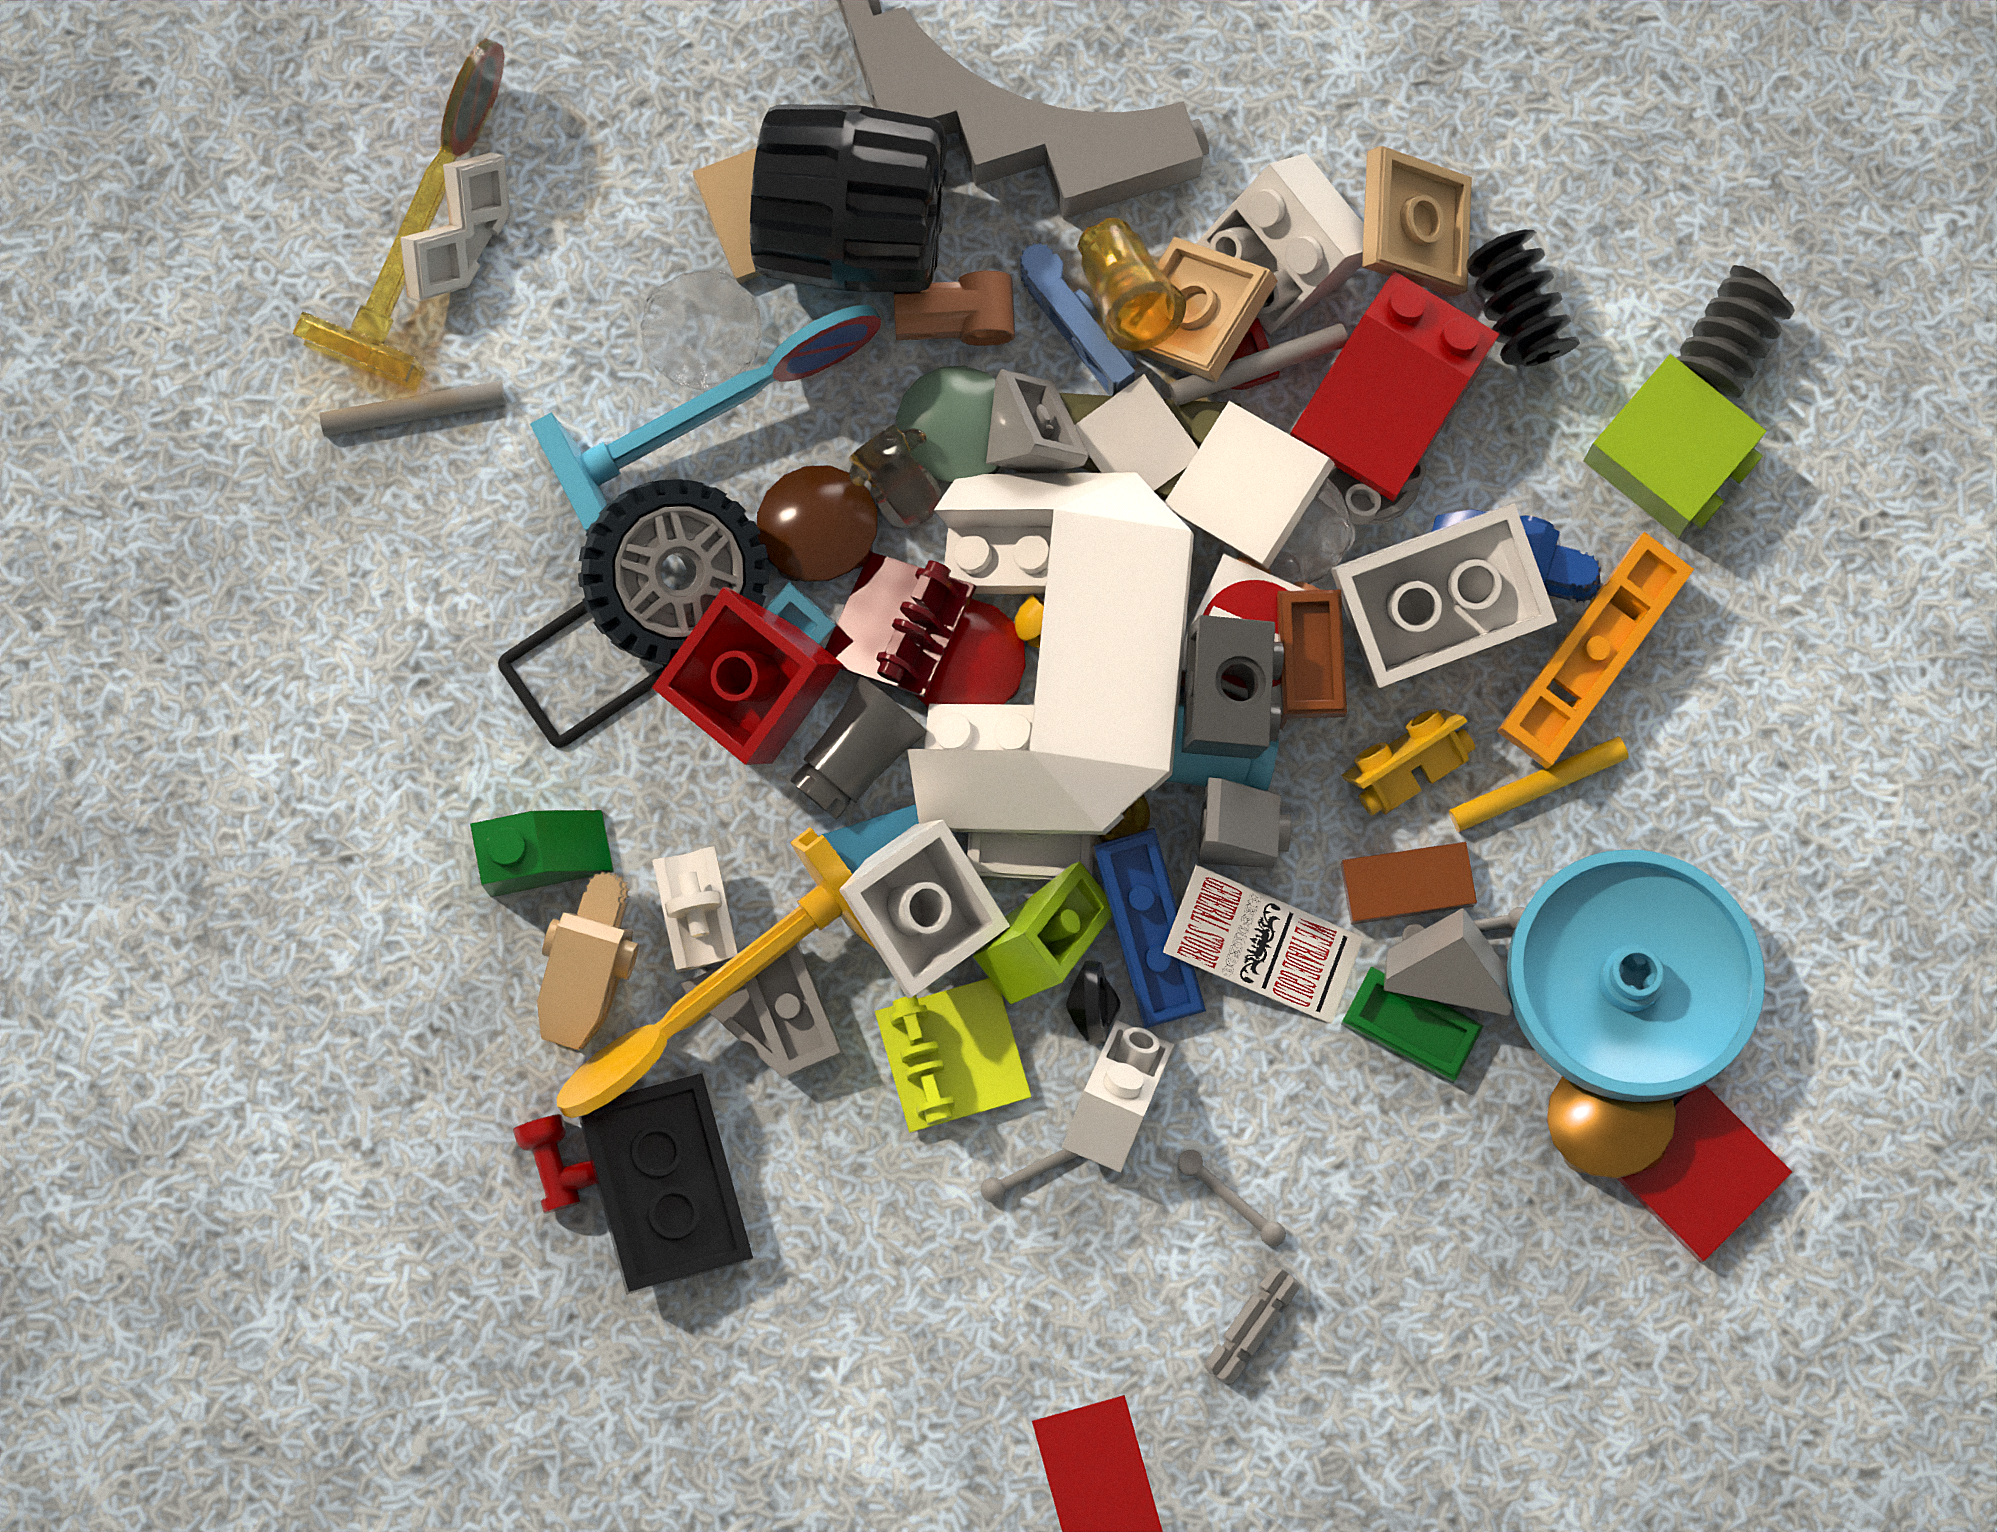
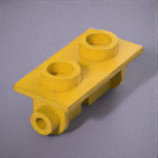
[1341,709,1476,816]

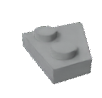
[681,943,844,1079]

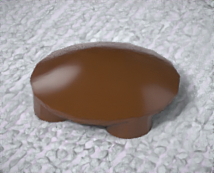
[757,465,878,582]

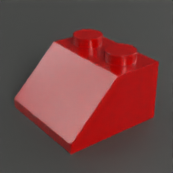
[652,587,844,765]

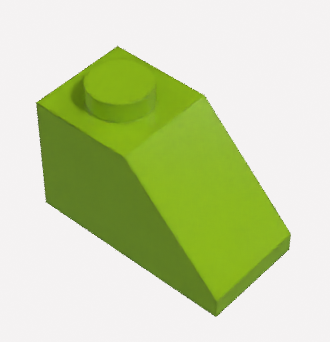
[973,861,1112,1005]

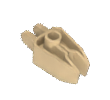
[537,872,639,1050]

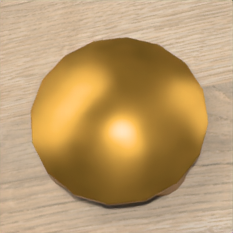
[1547,1076,1676,1179]

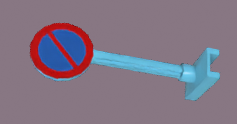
[530,305,881,532]

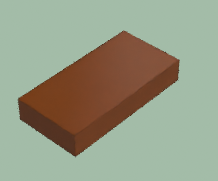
[1276,589,1347,719]
[1340,842,1477,925]

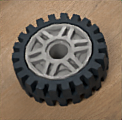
[578,479,769,665]

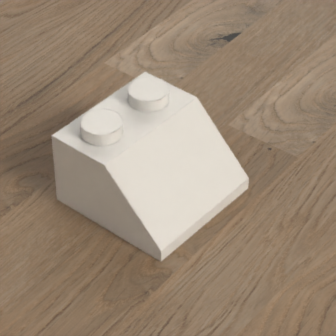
[839,819,1010,998]

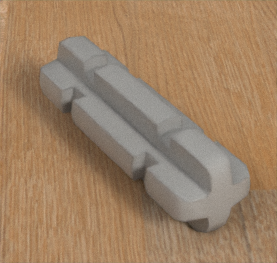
[1205,1266,1300,1385]

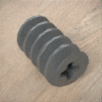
[1676,265,1795,398]

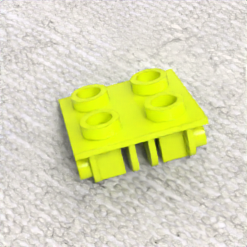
[874,978,1032,1133]

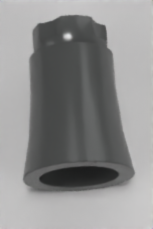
[790,676,927,820]

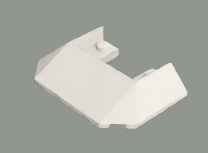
[907,472,1194,835]

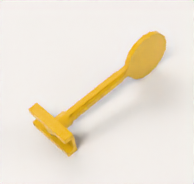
[556,827,877,1118]

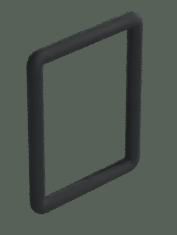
[498,601,667,748]

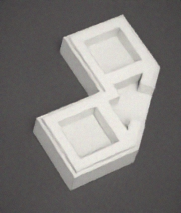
[401,152,510,301]

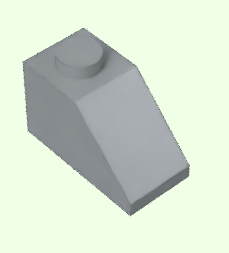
[1198,778,1291,868]

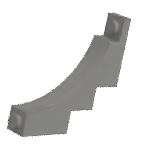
[837,0,1209,219]

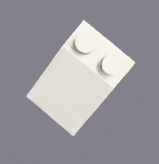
[1330,503,1558,688]

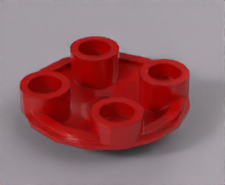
[914,599,1026,710]

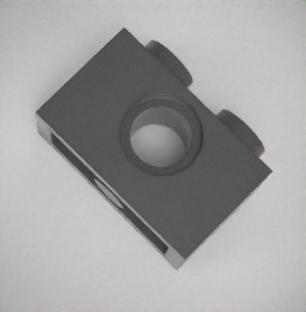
[1181,615,1284,759]

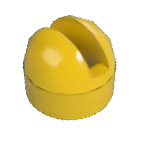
[1015,594,1044,648]

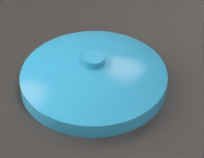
[1507,850,1765,1102]

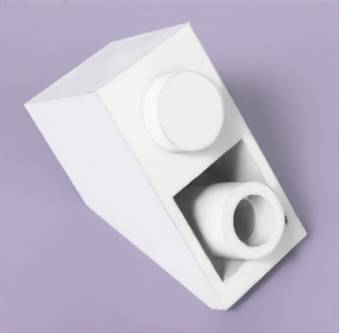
[1061,1020,1174,1173]

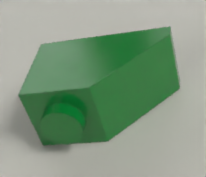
[470,810,614,897]

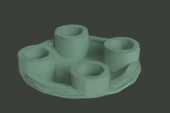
[896,365,1000,483]

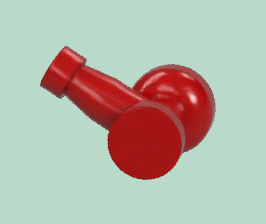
[513,1114,596,1214]

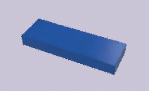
[1092,828,1206,1029]

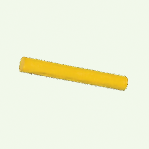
[1448,736,1629,833]

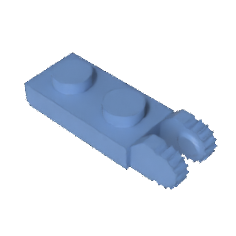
[1020,242,1137,396]

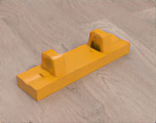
[1497,532,1694,769]

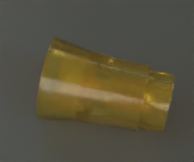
[1077,218,1186,351]

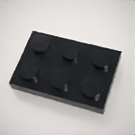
[579,1073,753,1295]

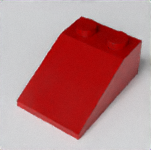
[1290,271,1499,502]

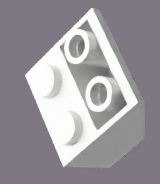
[1196,153,1364,335]

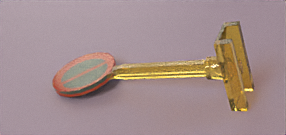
[292,38,505,392]

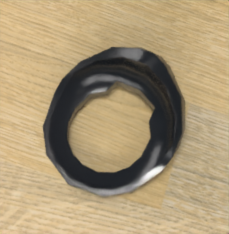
[1066,961,1121,1045]

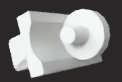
[652,846,738,973]

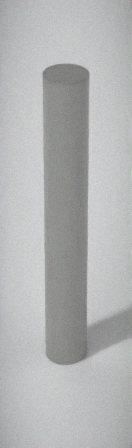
[1169,323,1348,406]
[319,380,506,437]

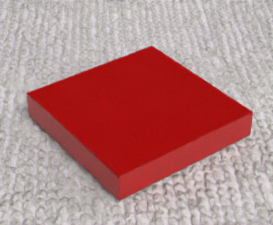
[1617,1085,1792,1263]

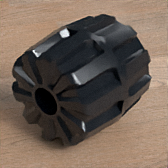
[750,104,947,292]

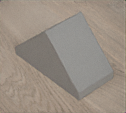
[986,369,1089,474]
[1384,908,1512,1016]

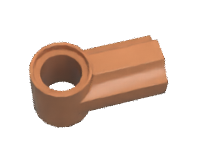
[894,270,1015,346]

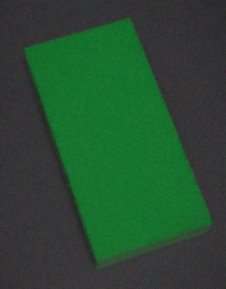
[1341,966,1484,1083]

